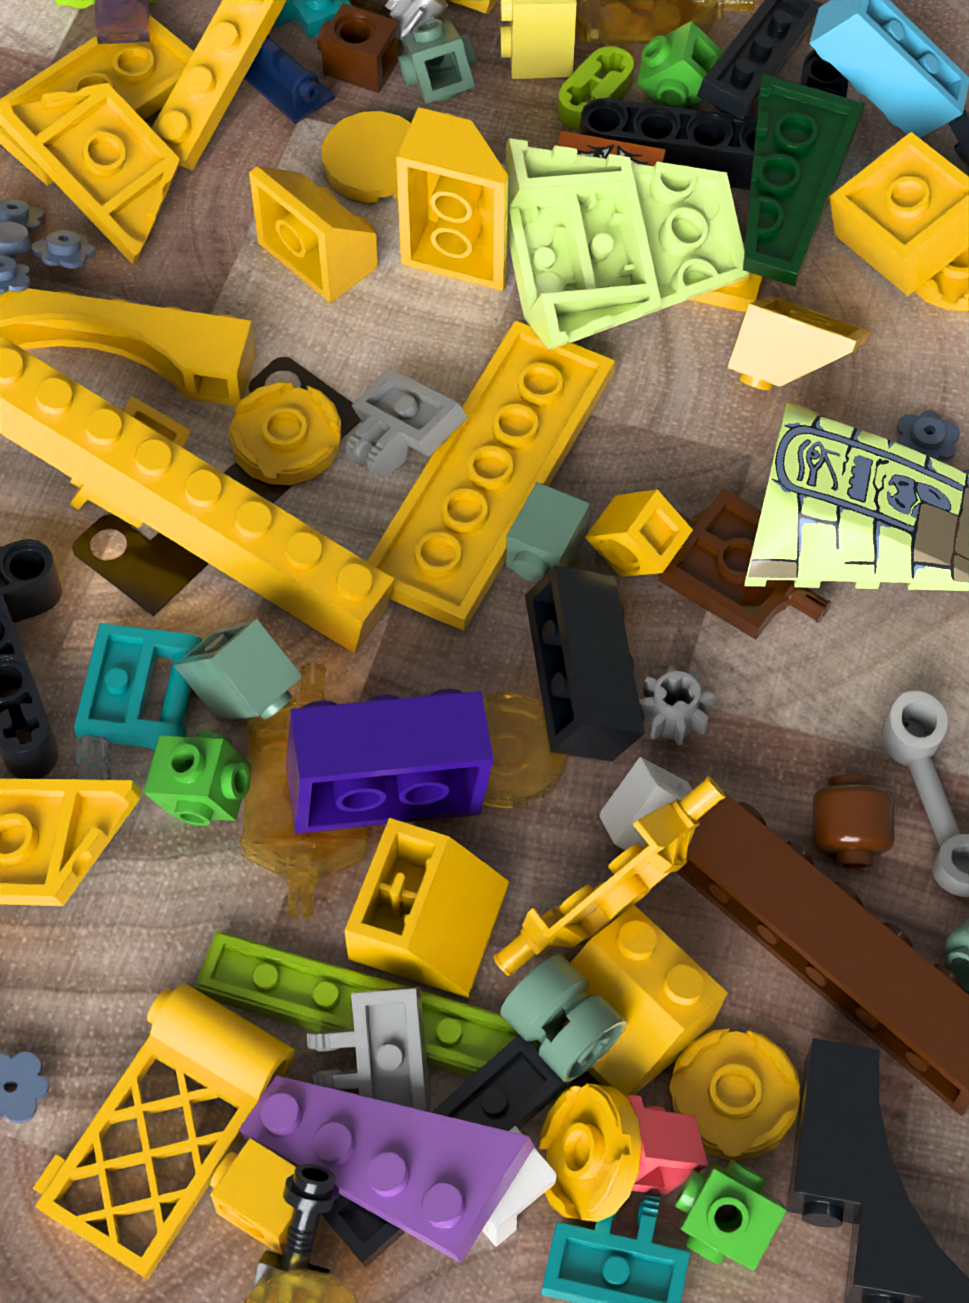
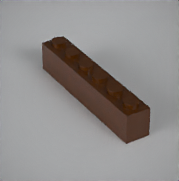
[676,791,969,1116]

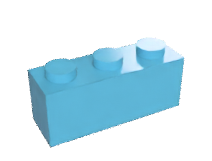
[809,0,969,138]

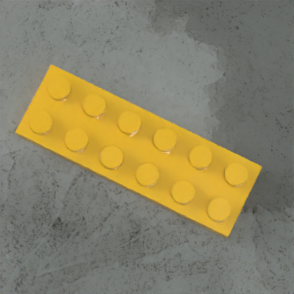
[367,320,615,631]

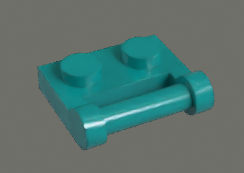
[74,623,203,752]

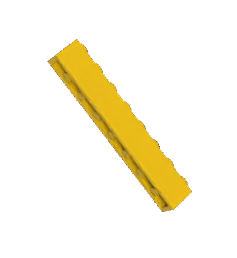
[0,335,395,654]

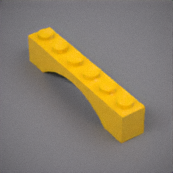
[0,288,256,407]

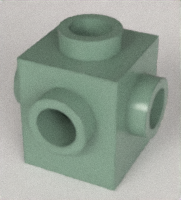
[398,20,476,104]

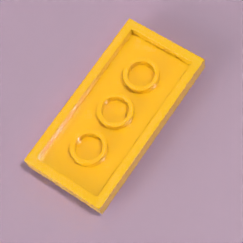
[0,7,194,186]

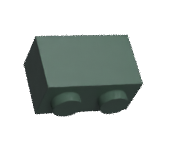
[173,619,303,721]

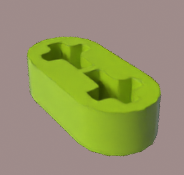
[558,46,634,130]

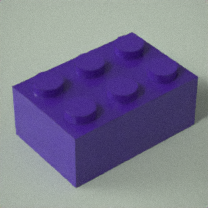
[286,689,494,834]

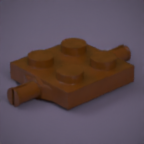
[658,489,831,640]

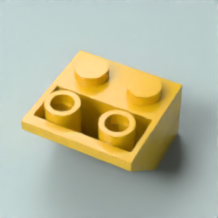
[345,818,510,998]

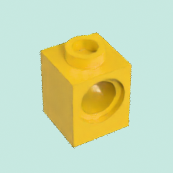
[585,489,693,577]
[210,1138,296,1255]

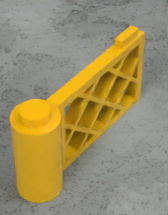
[33,983,295,1280]

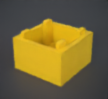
[829,132,969,296]

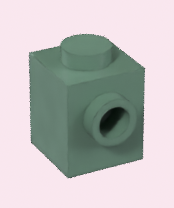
[506,482,590,583]

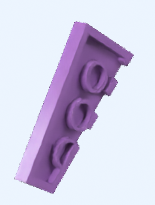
[239,1075,535,1263]

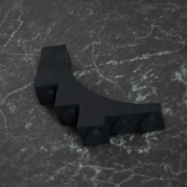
[786,1038,969,1303]

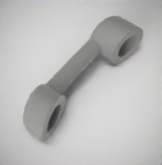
[881,690,969,897]

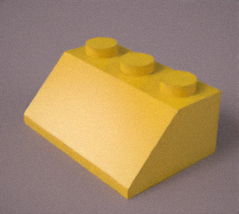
[396,107,508,291]

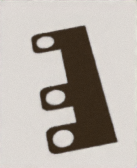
[72,357,361,616]

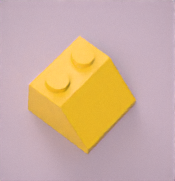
[249,166,378,303]
[562,905,728,1097]

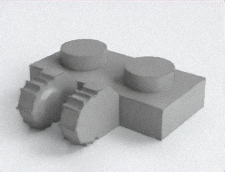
[345,368,468,478]
[307,986,431,1112]

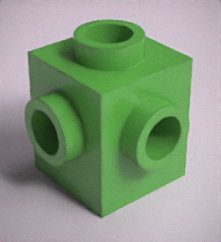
[636,21,724,108]
[143,731,251,826]
[674,1159,787,1272]

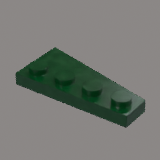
[743,73,865,286]

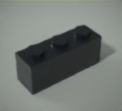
[525,565,645,761]

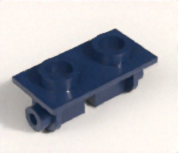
[244,34,335,124]

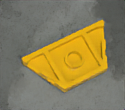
[0,83,180,265]
[0,778,142,906]

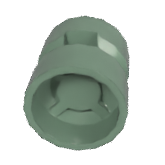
[500,954,627,1083]

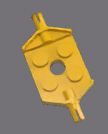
[493,776,726,976]

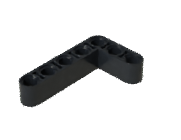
[580,50,849,190]

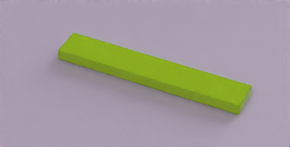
[194,930,571,1103]

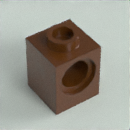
[317,3,400,93]

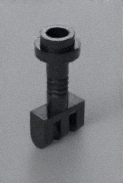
[251,1164,339,1303]

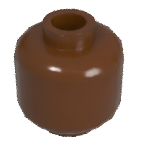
[813,774,895,868]

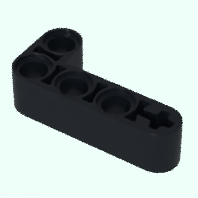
[0,539,62,779]

